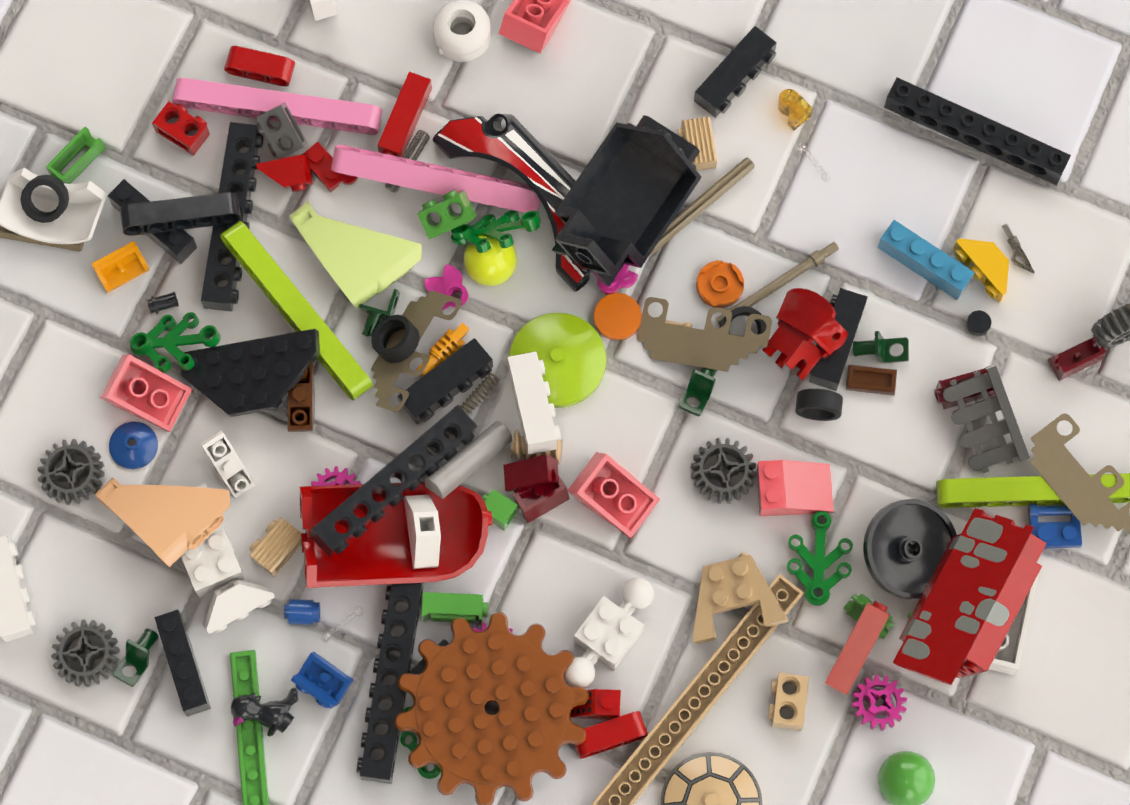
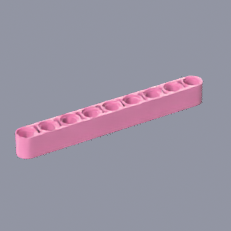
[172,78,382,135]
[331,145,541,213]

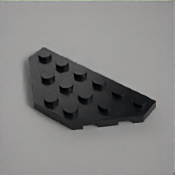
[181,329,320,417]

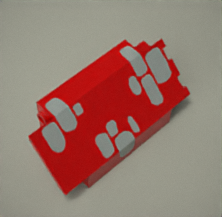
[893,508,1047,685]

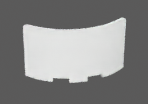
[0,168,108,244]

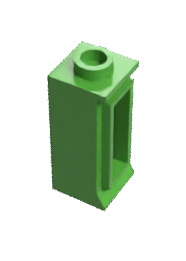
[46,127,106,184]
[421,592,488,624]

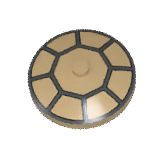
[660,752,762,805]

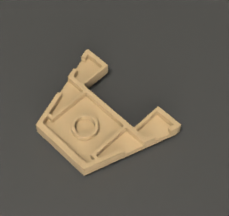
[692,554,788,645]

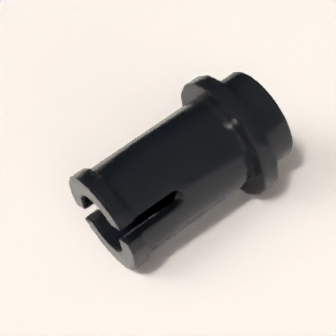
[147,291,179,314]

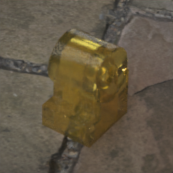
[778,89,813,131]

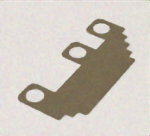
[371,290,462,412]
[637,297,772,372]
[1030,413,1130,534]

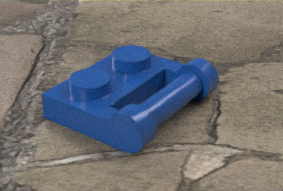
[1028,504,1082,549]

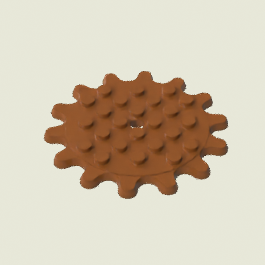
[394,612,589,805]

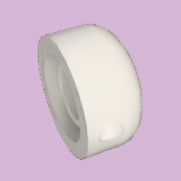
[433,0,492,62]

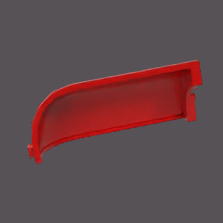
[300,482,492,588]

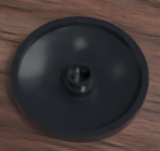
[863,499,957,599]

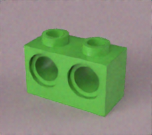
[417,190,476,239]

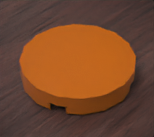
[696,260,744,308]
[593,293,642,340]

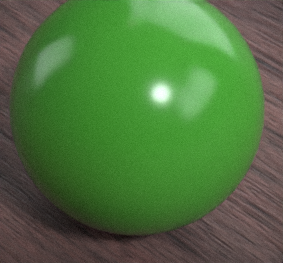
[878,751,935,805]

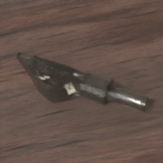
[1002,224,1035,274]

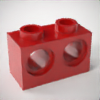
[152,101,210,156]

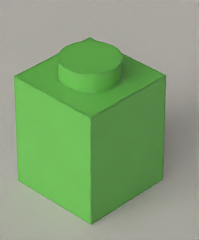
[482,489,518,531]

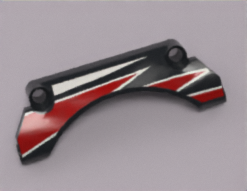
[432,113,592,292]

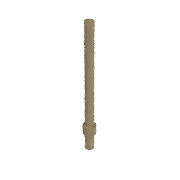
[715,242,839,326]

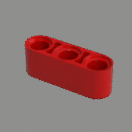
[224,46,296,87]
[575,711,648,759]

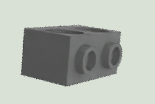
[256,102,308,159]

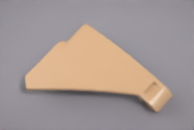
[95,477,230,567]

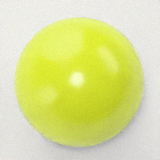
[463,236,517,286]

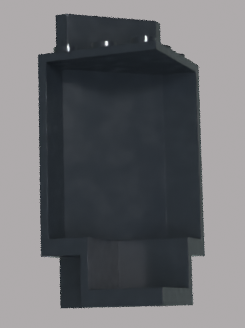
[552,115,702,287]

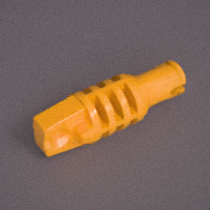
[416,323,469,377]

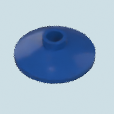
[109,422,158,469]

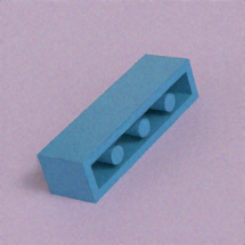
[878,220,975,300]

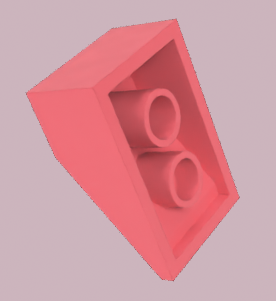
[499,0,571,54]
[100,354,192,432]
[568,452,660,538]
[756,460,834,516]

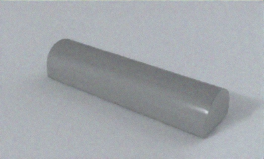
[425,421,512,499]

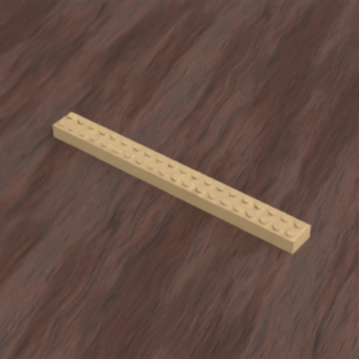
[591,574,804,805]

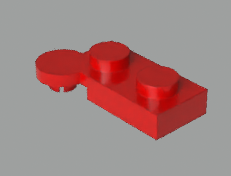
[302,142,358,192]

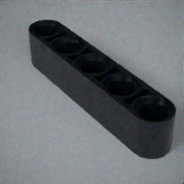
[120,192,241,236]

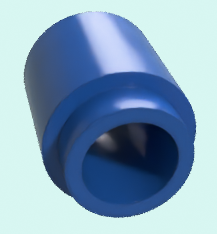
[284,599,321,625]

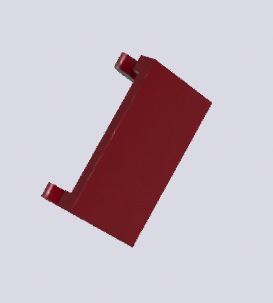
[1048,337,1107,381]
[503,454,559,492]
[512,475,570,523]

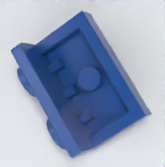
[291,652,354,709]

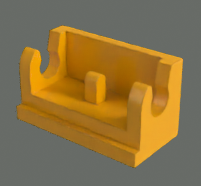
[91,241,150,293]

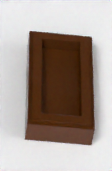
[846,365,897,395]

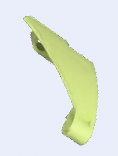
[290,201,422,309]

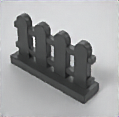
[943,364,1030,473]

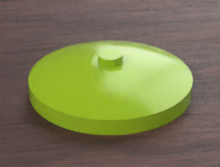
[509,313,606,408]

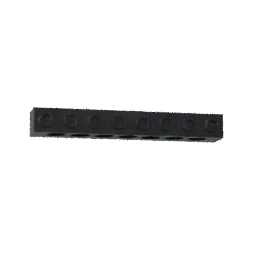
[884,77,1071,185]
[201,122,264,311]
[309,405,478,557]
[356,583,423,784]

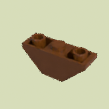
[288,361,315,432]

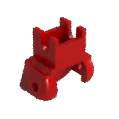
[762,288,848,380]

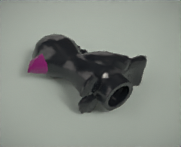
[230,688,298,737]

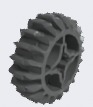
[1091,304,1130,348]
[690,438,757,504]
[37,439,105,505]
[51,620,120,687]

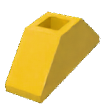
[953,238,1009,303]

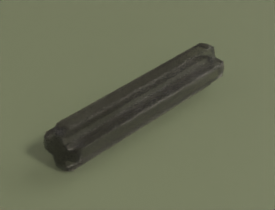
[385,130,430,193]

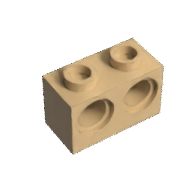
[768,673,809,731]

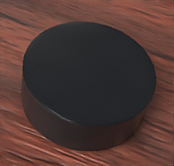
[966,310,992,336]

